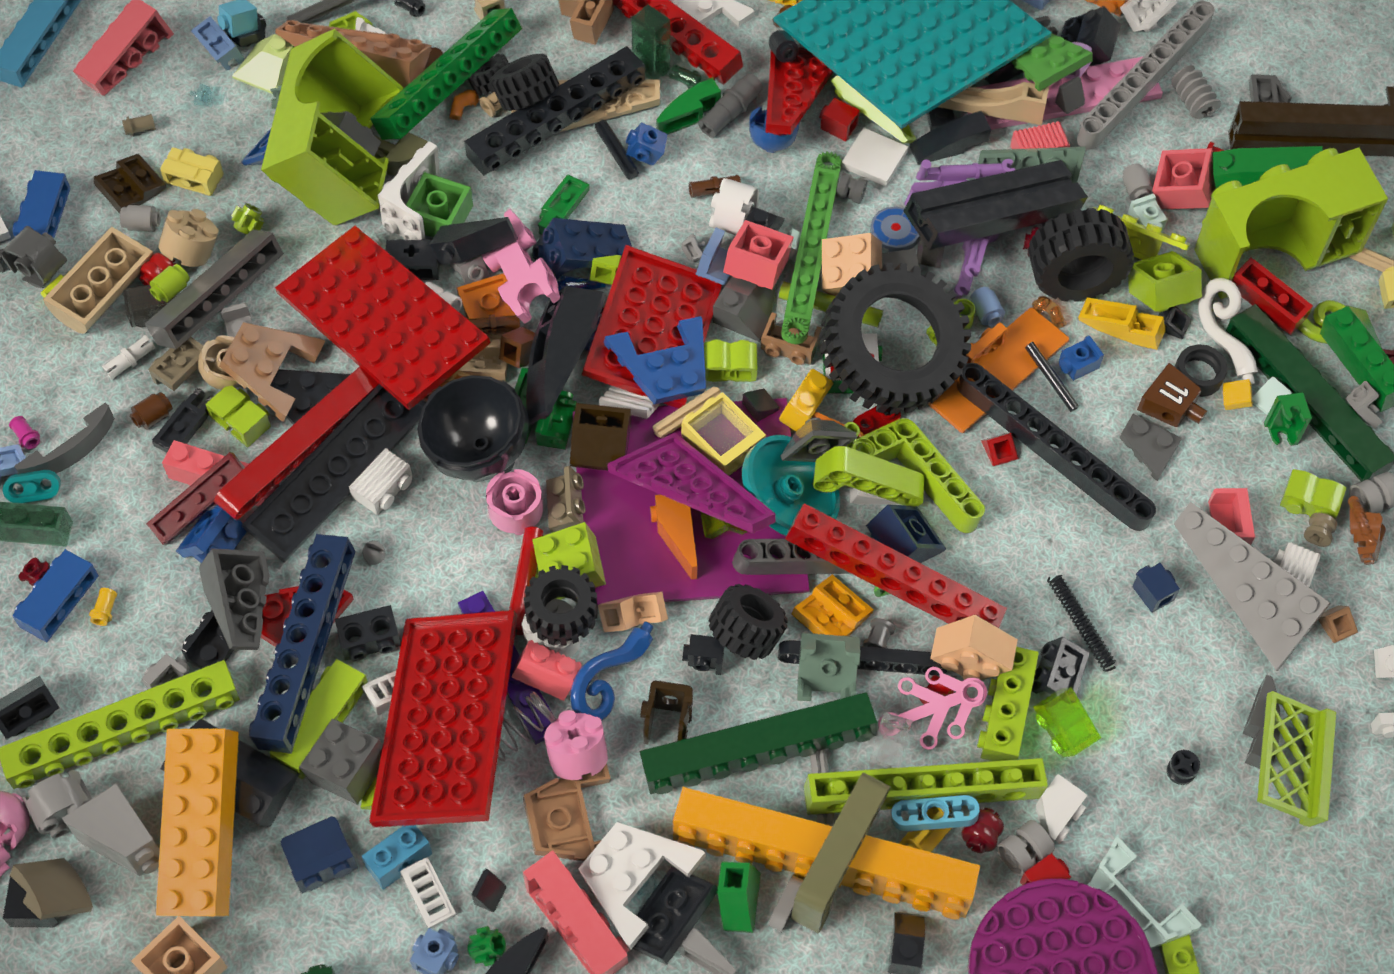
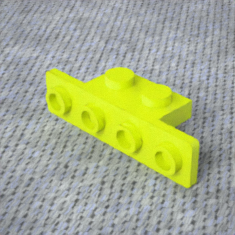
[1092,204,1190,260]

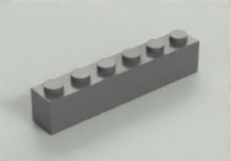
[145,230,284,349]

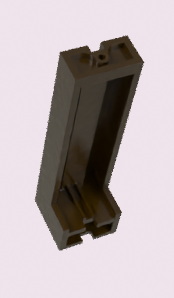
[1228,86,1394,157]

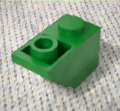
[717,862,761,933]

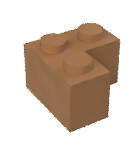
[558,0,614,45]

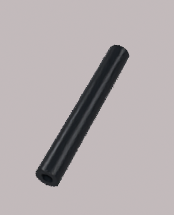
[1025,342,1079,412]

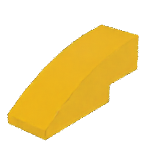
[1078,297,1166,350]

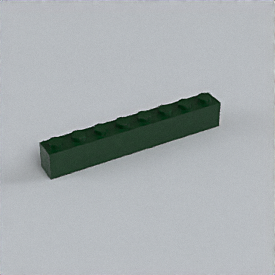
[1226,304,1394,482]
[639,692,877,795]

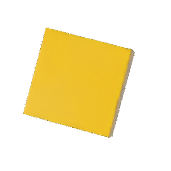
[1223,379,1253,410]

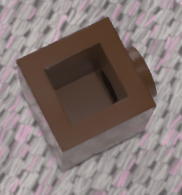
[499,327,535,368]

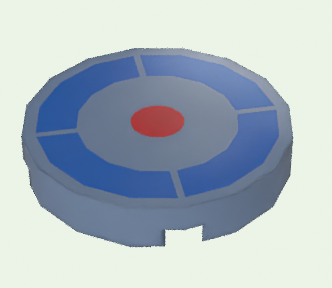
[870,206,920,252]

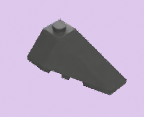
[713,276,776,342]
[199,548,270,650]

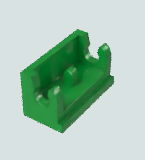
[535,390,577,450]
[1264,393,1312,446]

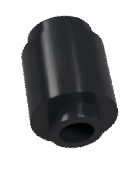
[769,30,799,63]

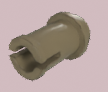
[122,114,156,137]

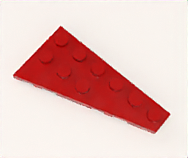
[765,47,834,135]

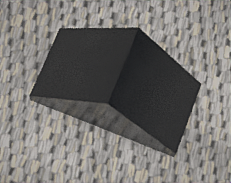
[3,876,59,928]

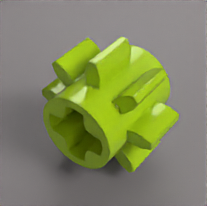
[231,203,265,235]

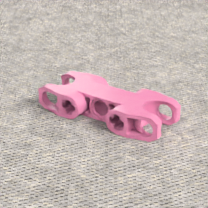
[482,209,560,324]

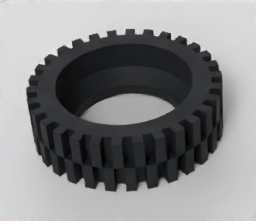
[819,262,972,414]

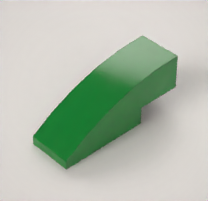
[656,77,721,134]

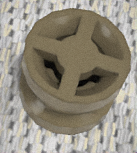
[1304,513,1338,547]

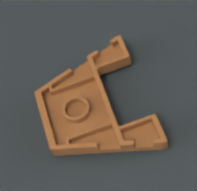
[219,322,325,422]
[523,763,610,861]

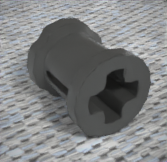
[863,618,895,648]

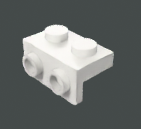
[1120,0,1178,32]

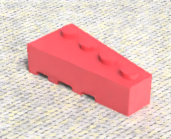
[73,0,174,96]
[523,850,629,974]

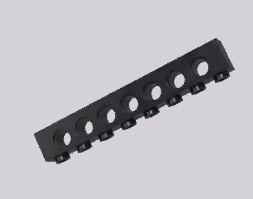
[464,46,645,176]

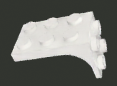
[378,141,440,240]

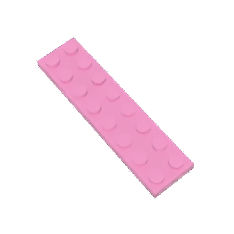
[967,57,1163,130]

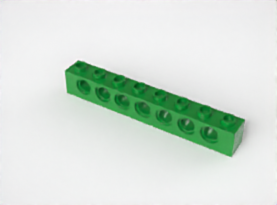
[370,8,522,140]

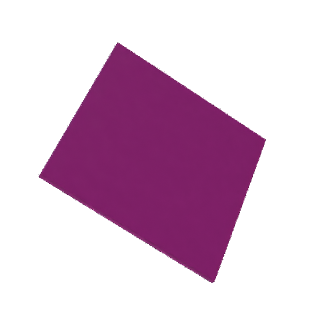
[573,398,809,607]

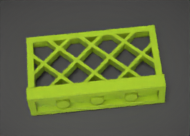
[1257,691,1336,827]

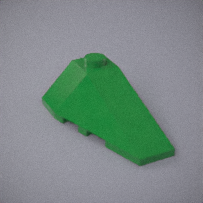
[1213,146,1323,189]

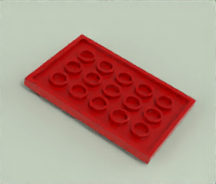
[581,245,722,409]

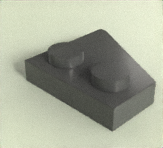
[1249,74,1292,103]
[1120,414,1182,481]

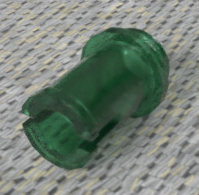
[669,64,702,89]

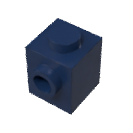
[1132,563,1180,613]

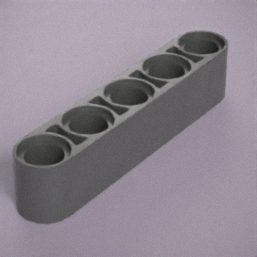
[732,539,851,575]

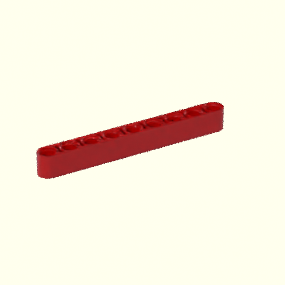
[214,366,379,520]

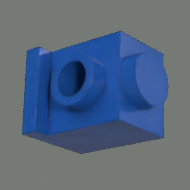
[1059,335,1104,381]

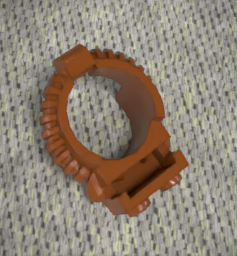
[1348,496,1386,565]

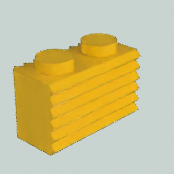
[779,369,833,431]

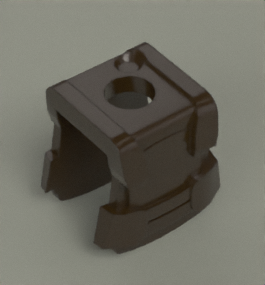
[640,680,693,745]

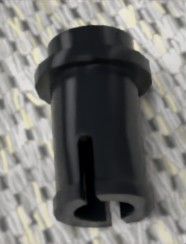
[394,0,426,17]

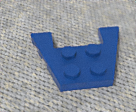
[604,316,706,405]

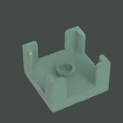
[797,633,860,701]

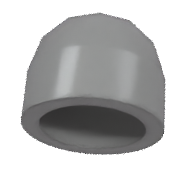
[362,541,386,565]

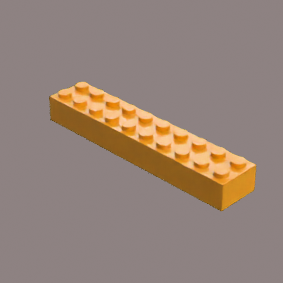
[673,787,980,920]

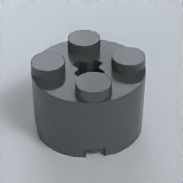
[1,226,67,288]

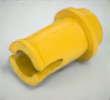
[89,588,117,626]

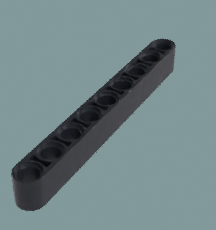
[957,363,1156,531]

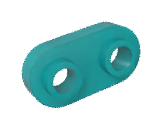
[3,470,61,504]

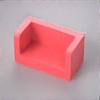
[1208,488,1255,545]

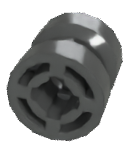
[836,173,868,204]

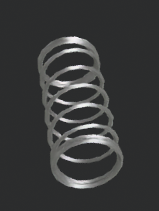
[498,691,556,762]

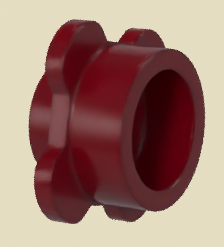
[18,558,50,586]

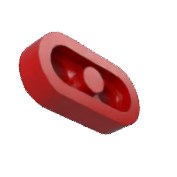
[853,406,901,436]

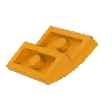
[791,574,874,636]

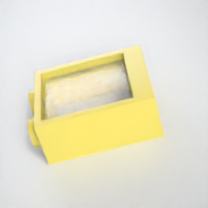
[681,392,766,476]

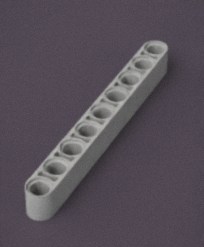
[1077,0,1215,150]

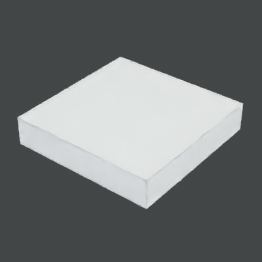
[841,128,908,187]

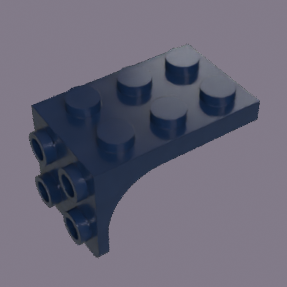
[532,218,632,280]

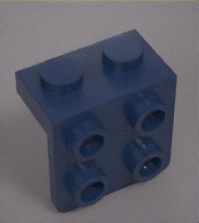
[280,816,358,894]

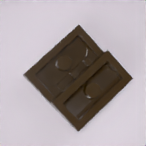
[93,153,166,214]

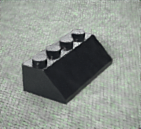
[160,718,300,827]

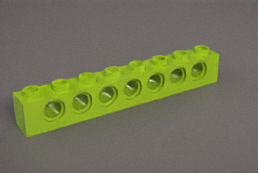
[0,660,240,789]
[803,758,1048,815]

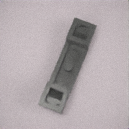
[14,402,115,474]

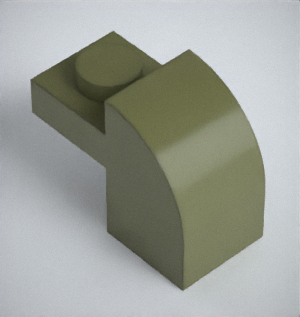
[374,132,428,176]

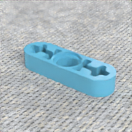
[892,795,979,831]

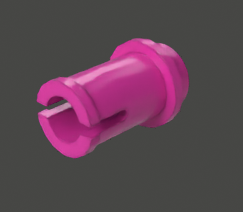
[9,416,40,449]

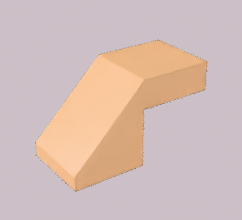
[598,592,668,632]

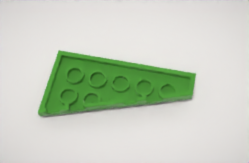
[1010,34,1093,91]

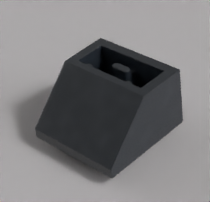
[1061,6,1121,66]

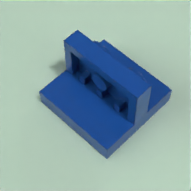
[176,505,247,563]

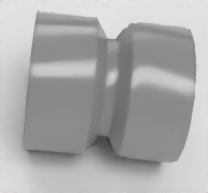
[1349,472,1394,513]
[997,820,1055,876]

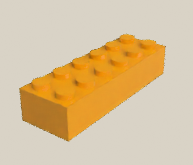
[156,729,239,916]

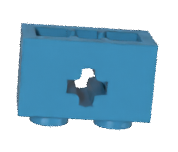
[362,825,433,890]

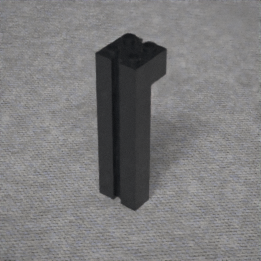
[903,160,1088,250]

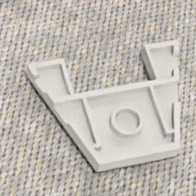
[670,0,755,63]
[578,822,706,949]

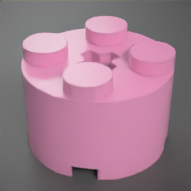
[486,469,543,535]
[544,710,608,780]

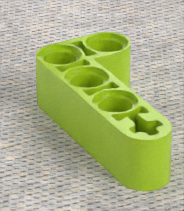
[813,446,924,506]

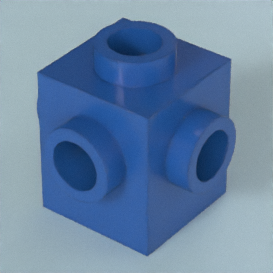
[626,122,668,165]

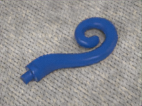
[570,622,654,721]

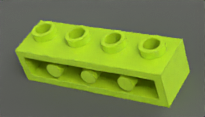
[977,646,1039,761]

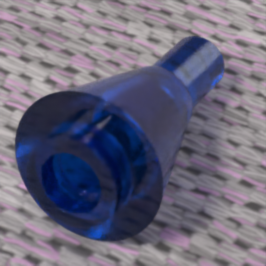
[557,275,606,291]

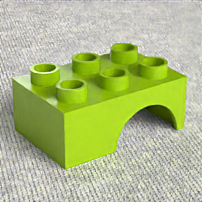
[261,29,404,225]
[1194,147,1388,299]

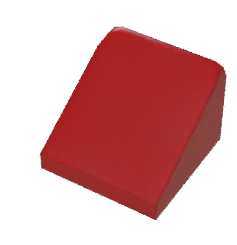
[981,433,1019,466]

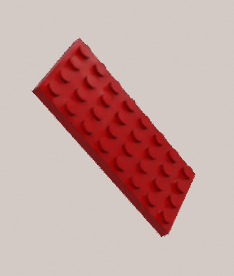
[275,225,491,410]
[369,610,518,828]

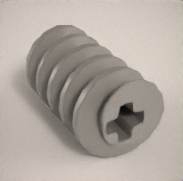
[1171,65,1221,119]

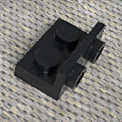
[182,610,234,669]
[1031,637,1090,705]

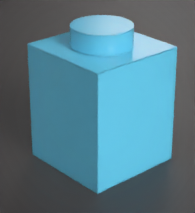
[217,0,258,37]

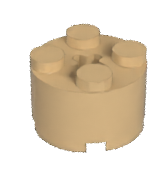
[158,209,219,267]

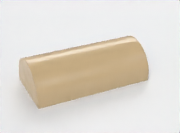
[43,226,154,334]

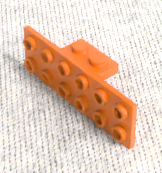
[928,307,1069,433]

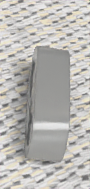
[768,874,804,932]

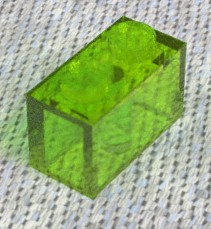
[1033,687,1101,757]

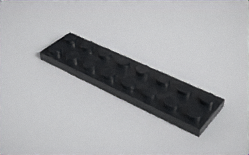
[242,384,426,563]

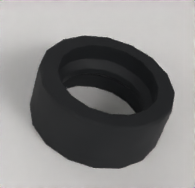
[1175,344,1227,397]

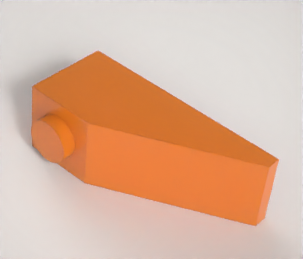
[650,495,697,580]

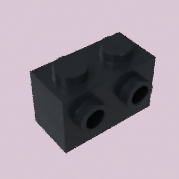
[0,676,59,740]

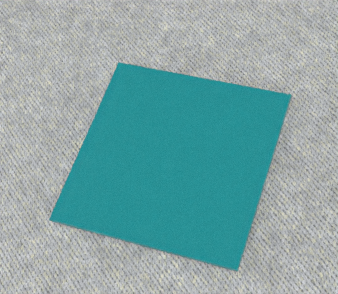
[773,0,1052,129]

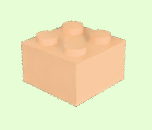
[822,233,882,296]
[930,615,1018,680]
[131,916,228,974]

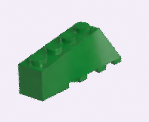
[1320,306,1394,413]

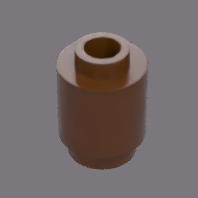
[130,392,173,430]

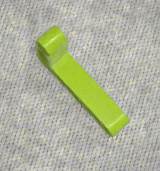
[851,418,985,533]

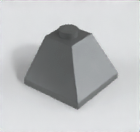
[781,418,857,462]

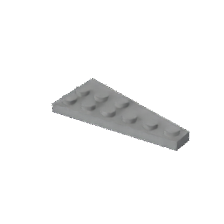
[1174,502,1331,671]

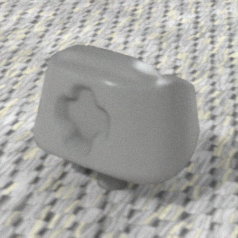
[682,234,706,262]

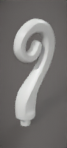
[1198,278,1258,385]

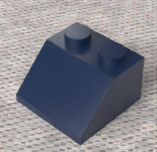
[866,504,946,563]

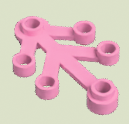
[878,666,987,750]

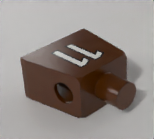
[1137,363,1208,427]

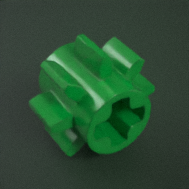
[467,926,506,967]

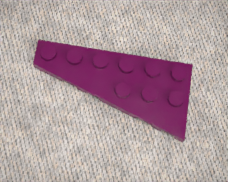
[608,433,775,533]

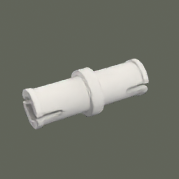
[101,335,156,380]

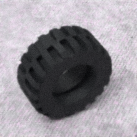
[1028,208,1134,302]

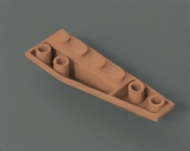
[276,20,431,88]

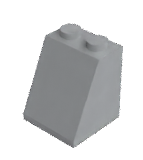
[62,784,160,876]

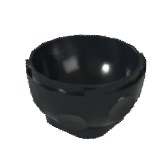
[417,375,529,482]

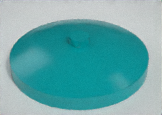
[742,435,840,536]

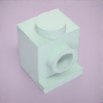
[1127,193,1167,233]

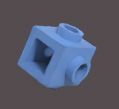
[410,928,459,974]

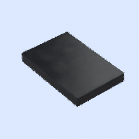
[621,866,718,965]

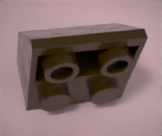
[570,403,631,471]

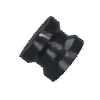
[1166,750,1200,785]

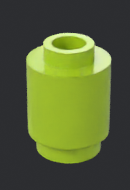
[149,264,190,302]

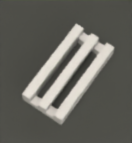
[599,386,660,419]

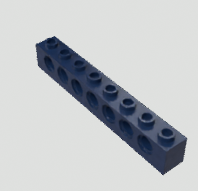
[249,534,356,754]

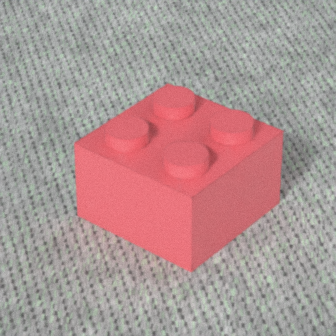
[1152,148,1215,209]
[723,220,794,290]

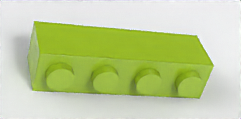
[269,659,368,780]

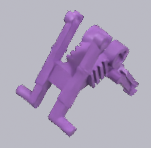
[904,159,1015,300]

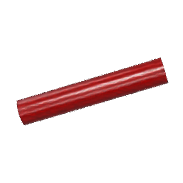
[509,526,544,635]

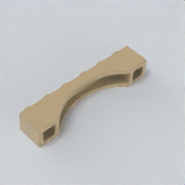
[938,82,1049,125]

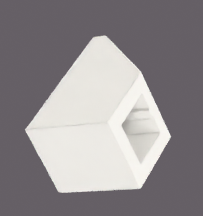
[1036,774,1087,844]

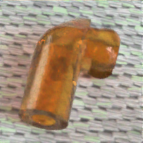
[1032,296,1066,328]

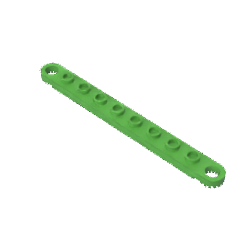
[781,151,841,344]

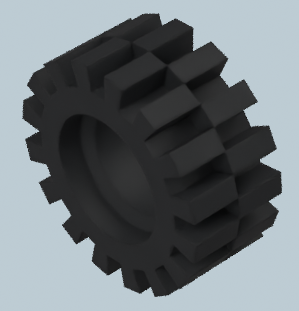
[468,54,509,95]

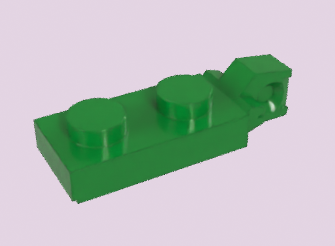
[538,174,590,235]

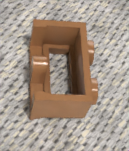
[761,312,822,365]

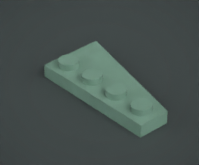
[978,147,1086,183]

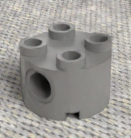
[23,771,92,838]

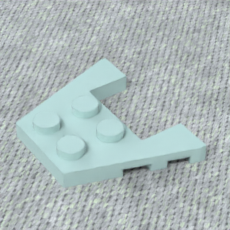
[1088,837,1202,949]

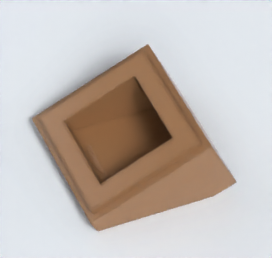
[1318,605,1358,643]

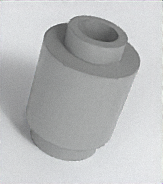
[1122,164,1153,201]
[120,205,161,232]

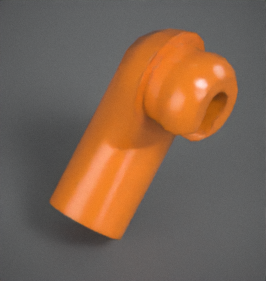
[449,90,479,121]

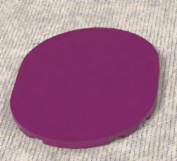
[968,879,1158,974]

